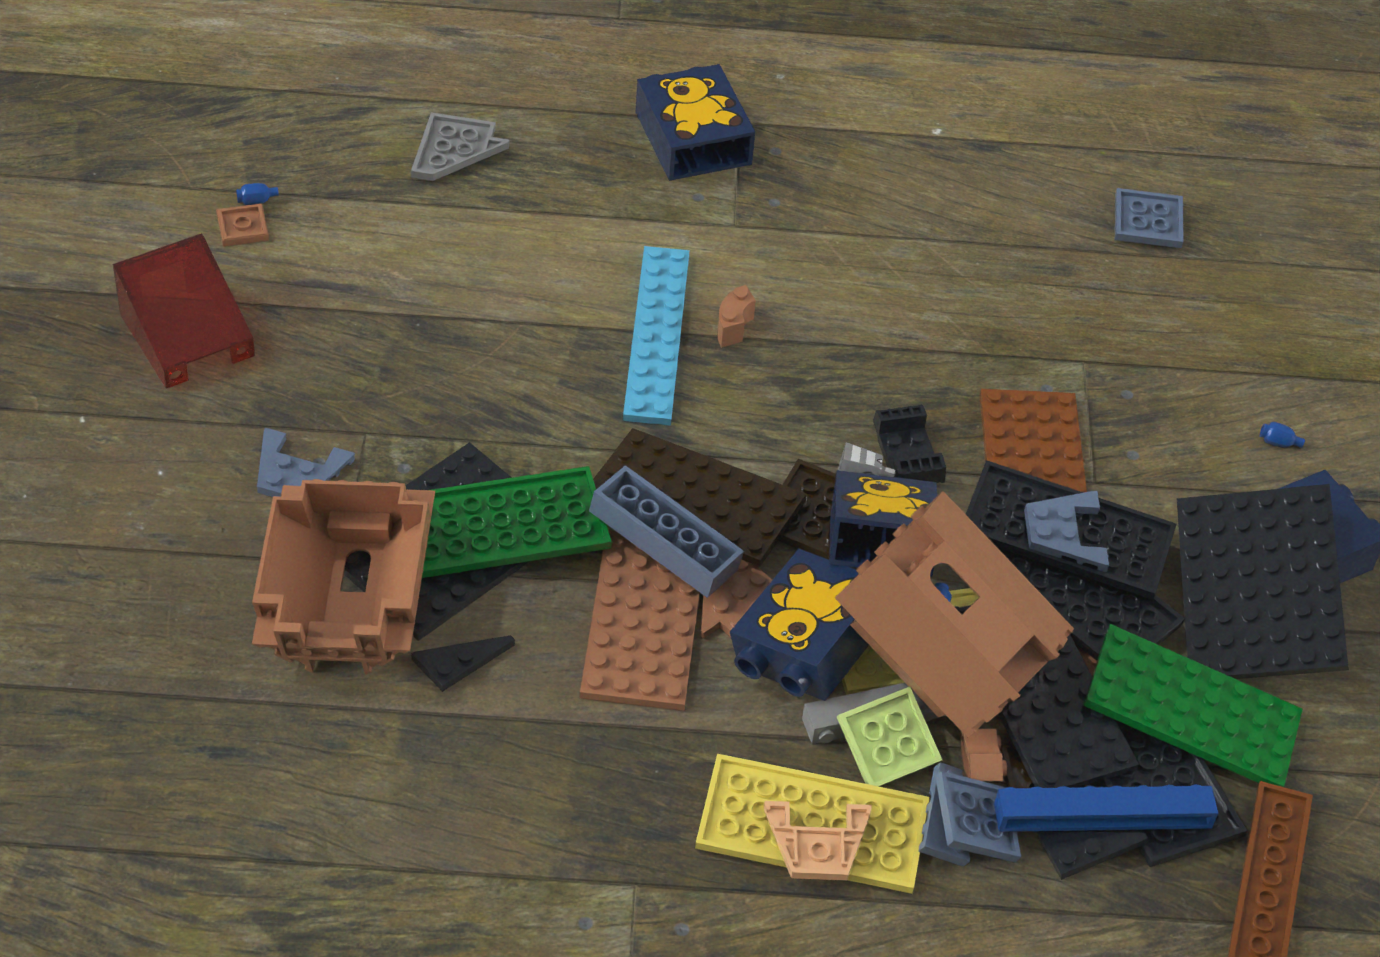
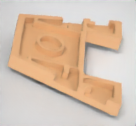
[764,801,872,881]

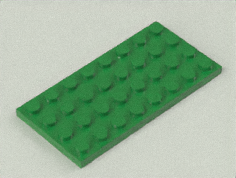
[422,466,612,578]
[1083,624,1303,787]

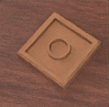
[216,204,269,247]

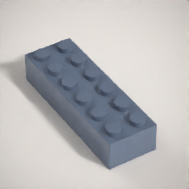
[589,465,744,598]

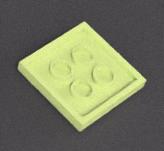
[837,687,942,787]

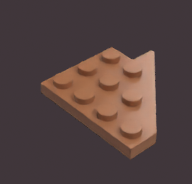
[701,560,772,639]

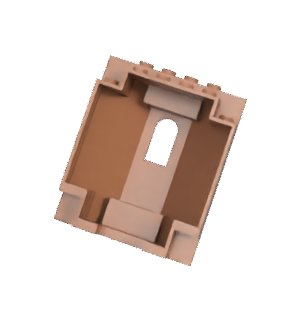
[252,479,435,675]
[835,491,1074,738]

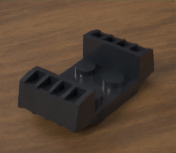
[873,404,946,483]

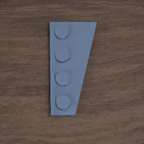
[918,762,970,867]

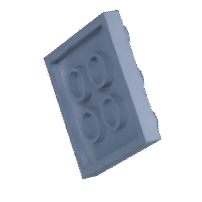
[1115,188,1183,248]
[935,771,1021,862]

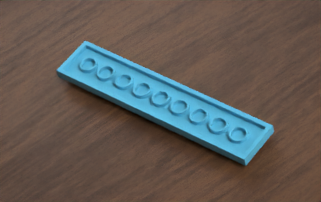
[623,246,690,425]

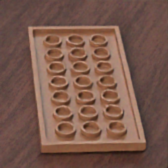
[580,530,700,711]

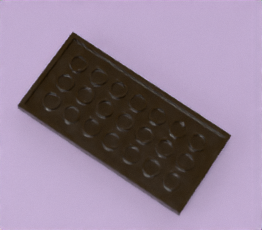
[593,428,806,567]

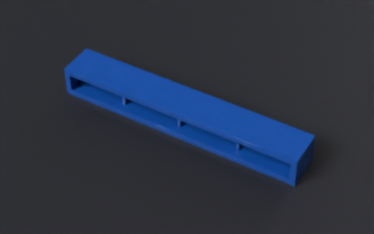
[994,784,1218,832]

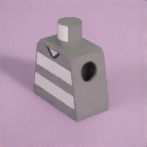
[838,442,895,477]

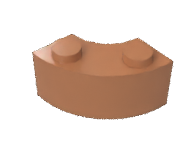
[717,285,756,348]
[960,729,1007,781]

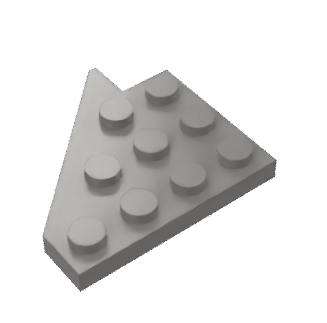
[411,112,509,181]

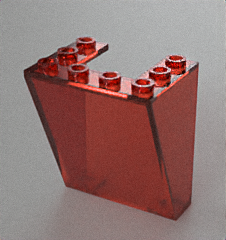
[113,233,255,389]

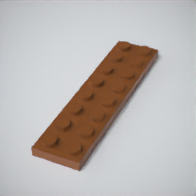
[1227,781,1313,957]

